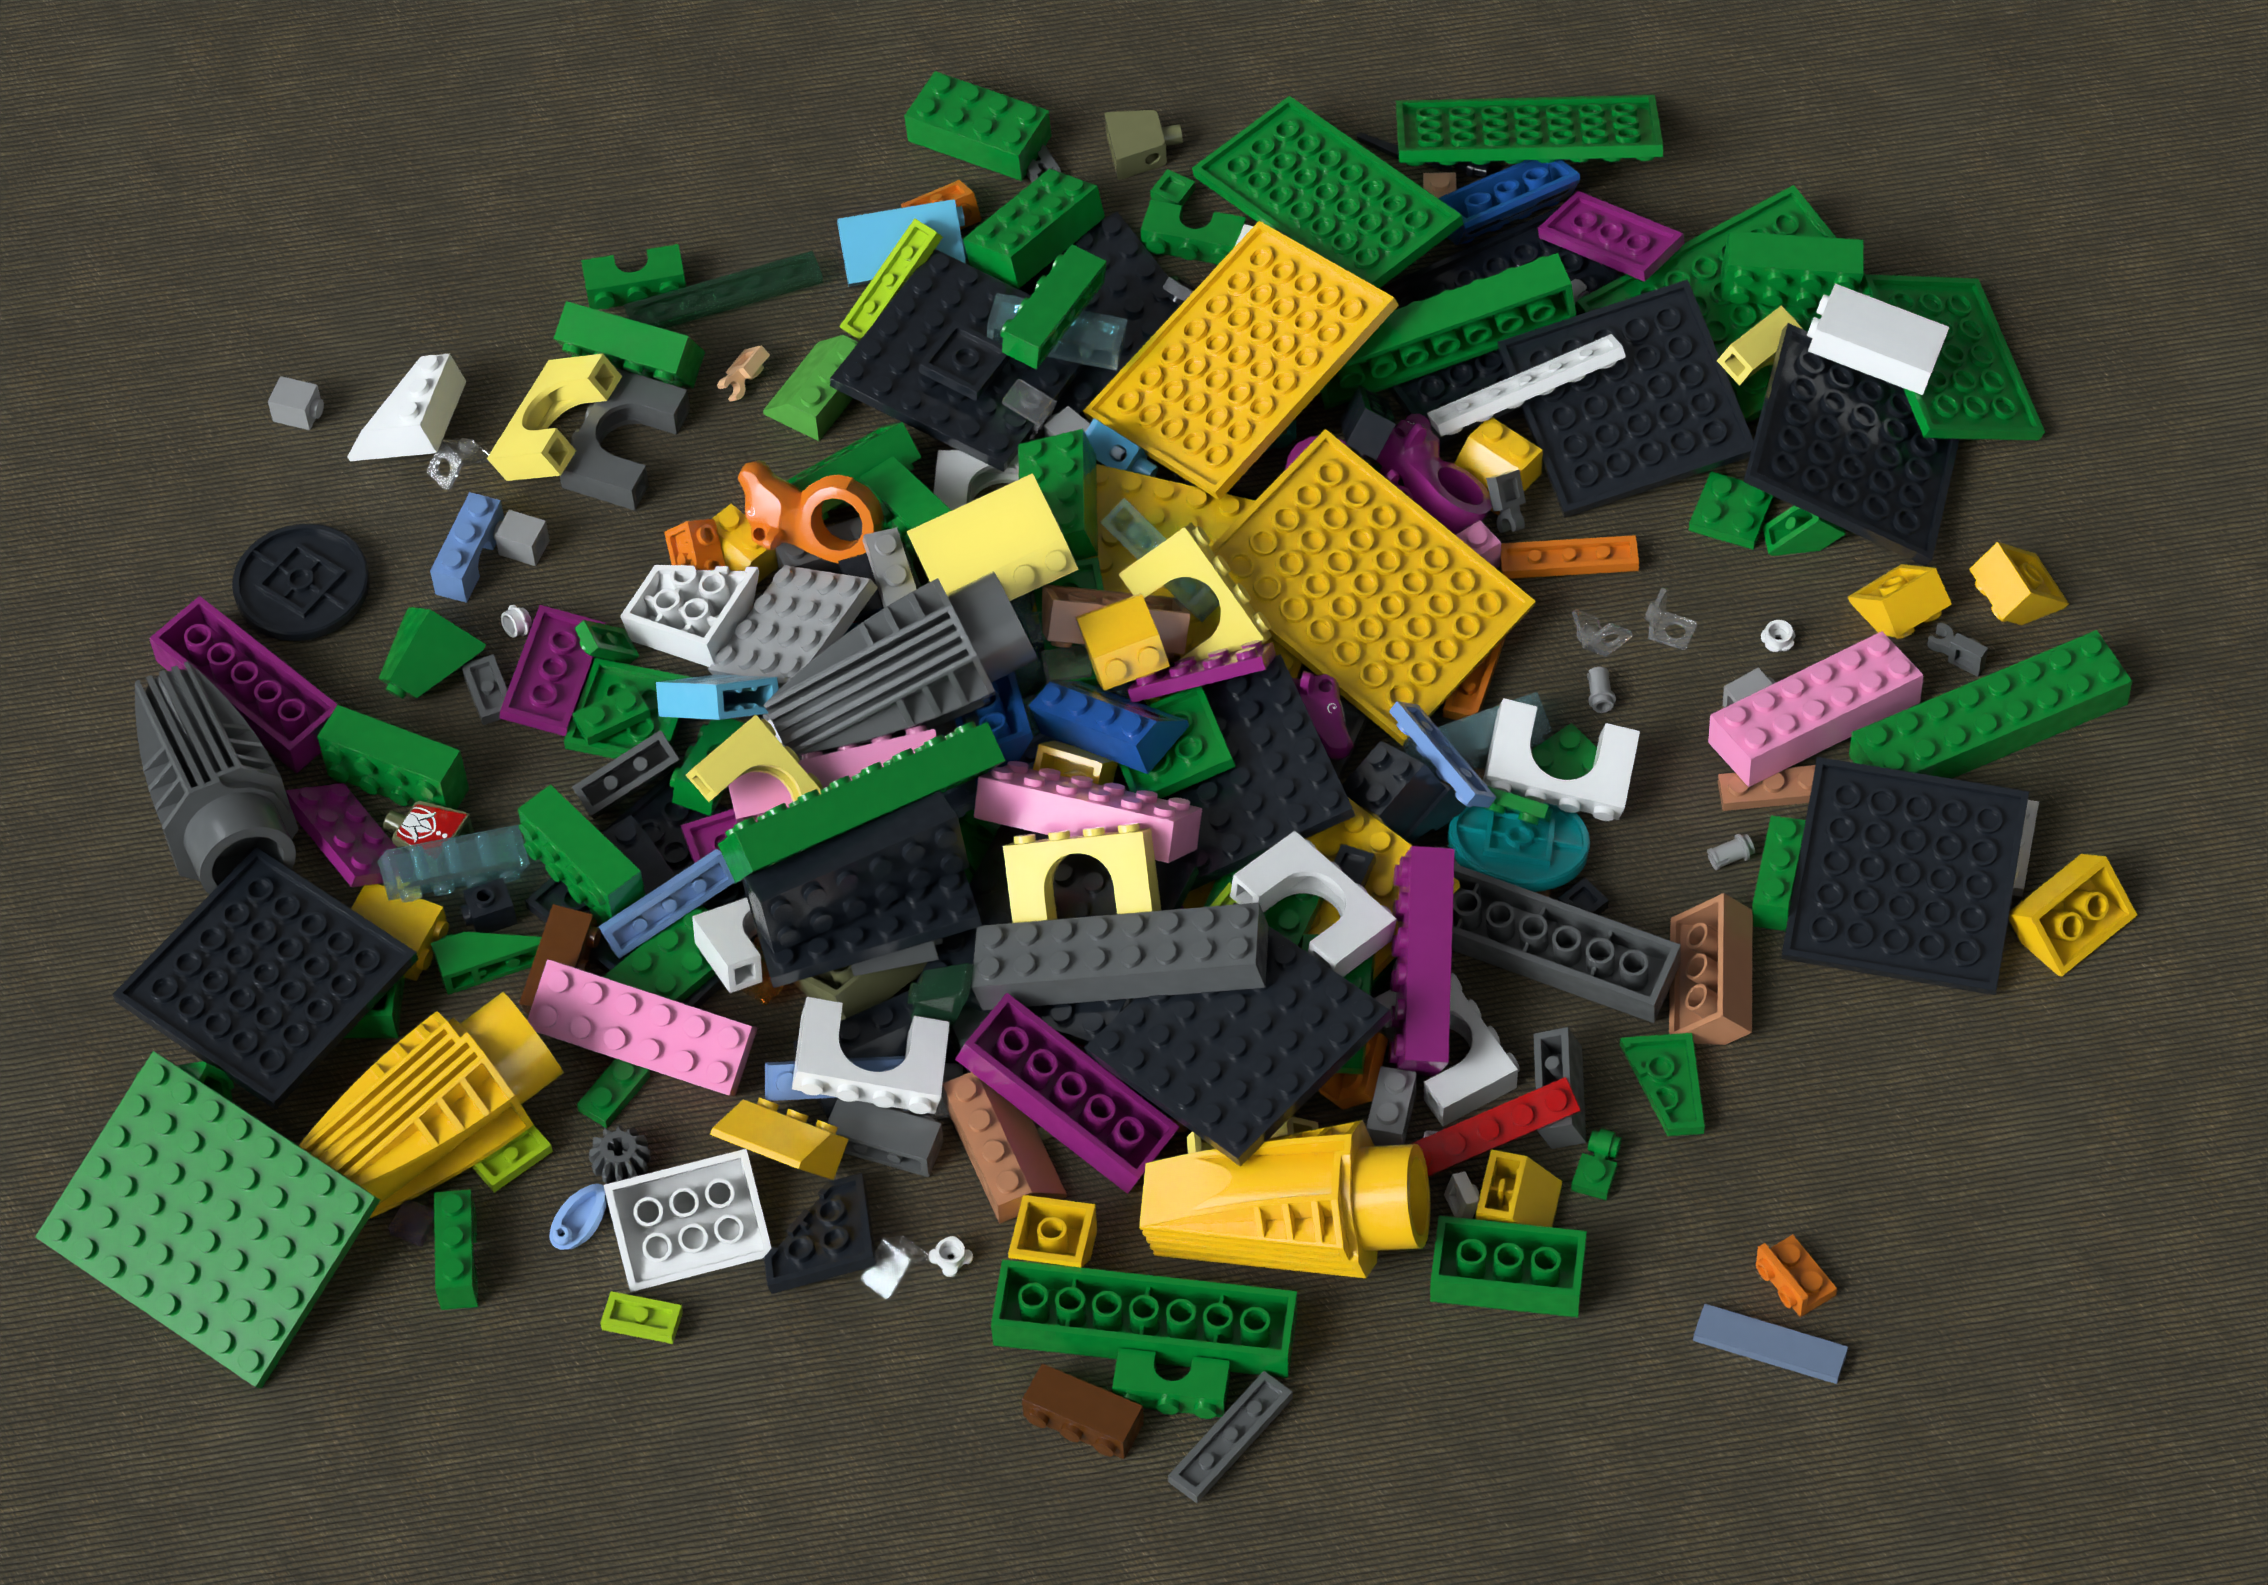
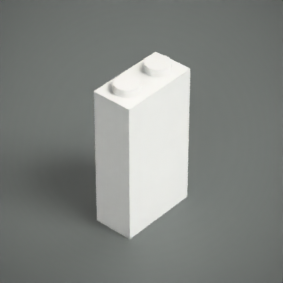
[1807,284,1949,395]

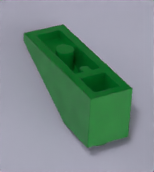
[431,932,542,995]

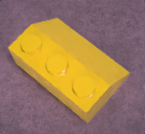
[2008,854,2137,976]
[710,1097,849,1180]

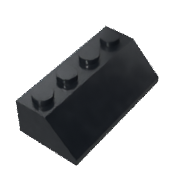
[793,984,957,1119]

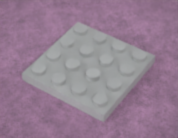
[708,565,878,690]

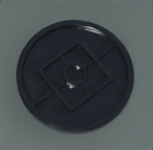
[232,524,370,641]

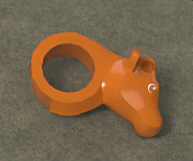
[738,460,884,563]

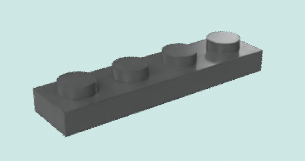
[1168,1371,1293,1504]

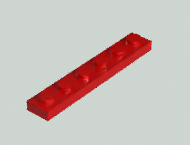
[1411,1077,1581,1177]

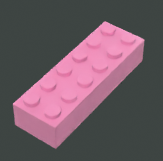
[1708,631,1923,787]
[728,725,937,823]
[974,761,1202,863]
[527,959,758,1096]

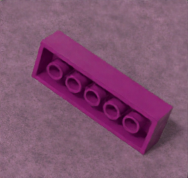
[149,596,338,774]
[1388,846,1455,1076]
[955,993,1179,1194]

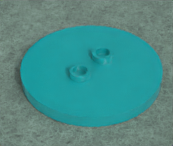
[1448,803,1590,892]

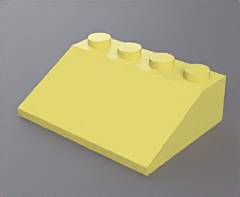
[907,473,1079,601]

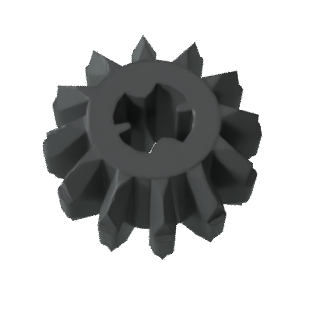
[588,1124,651,1184]

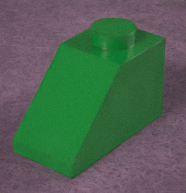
[1762,506,1846,556]

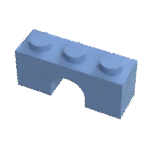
[430,492,504,603]

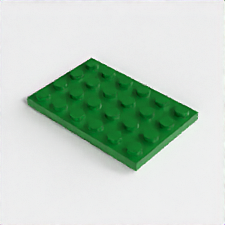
[1860,274,2045,440]

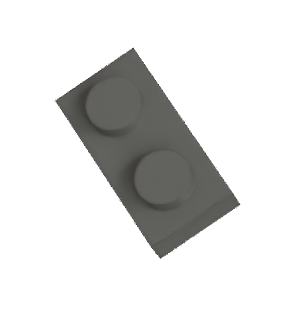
[461,654,508,725]

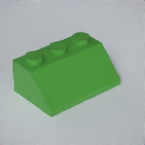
[763,335,858,441]

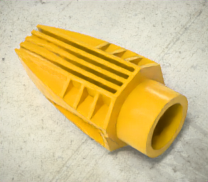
[299,992,564,1219]
[1139,1120,1430,1278]

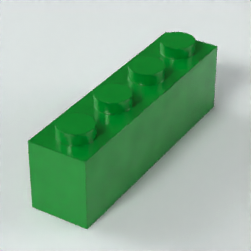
[1000,244,1107,370]

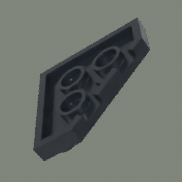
[764,1173,877,1294]

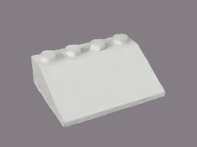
[604,1149,771,1292]

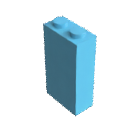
[837,199,968,287]
[656,675,778,720]

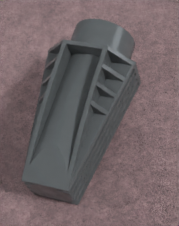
[764,571,1038,761]
[135,661,299,895]

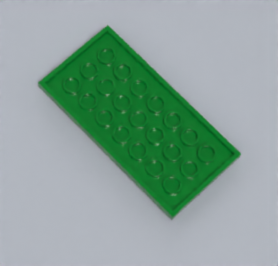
[1396,95,1663,166]
[1192,96,1463,288]

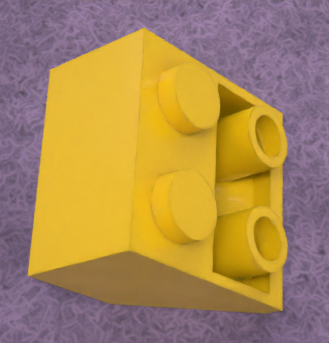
[1476,1149,1562,1227]

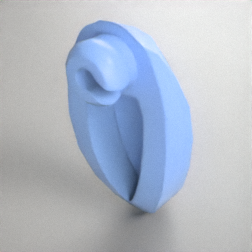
[549,1184,607,1250]

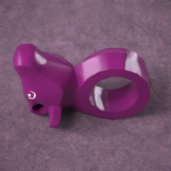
[1376,414,1492,535]
[1209,671,1353,761]

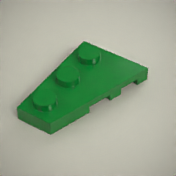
[1620,1033,1705,1136]

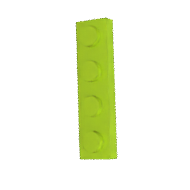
[839,218,943,341]

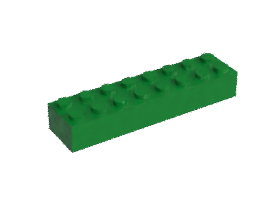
[1318,253,1576,410]
[1849,630,2132,779]
[718,721,1006,884]
[991,1259,1297,1378]

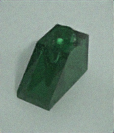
[907,963,974,1028]

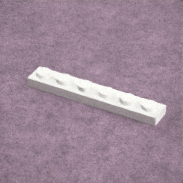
[1427,334,1626,437]

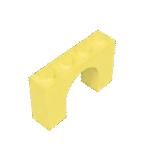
[1717,305,1803,386]
[487,354,622,481]
[1119,522,1272,686]
[686,715,823,802]
[1003,823,1161,923]

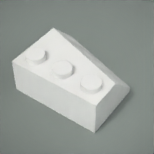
[347,353,466,461]
[620,565,759,667]

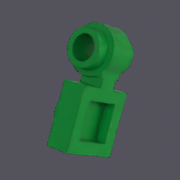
[1571,1128,1622,1200]

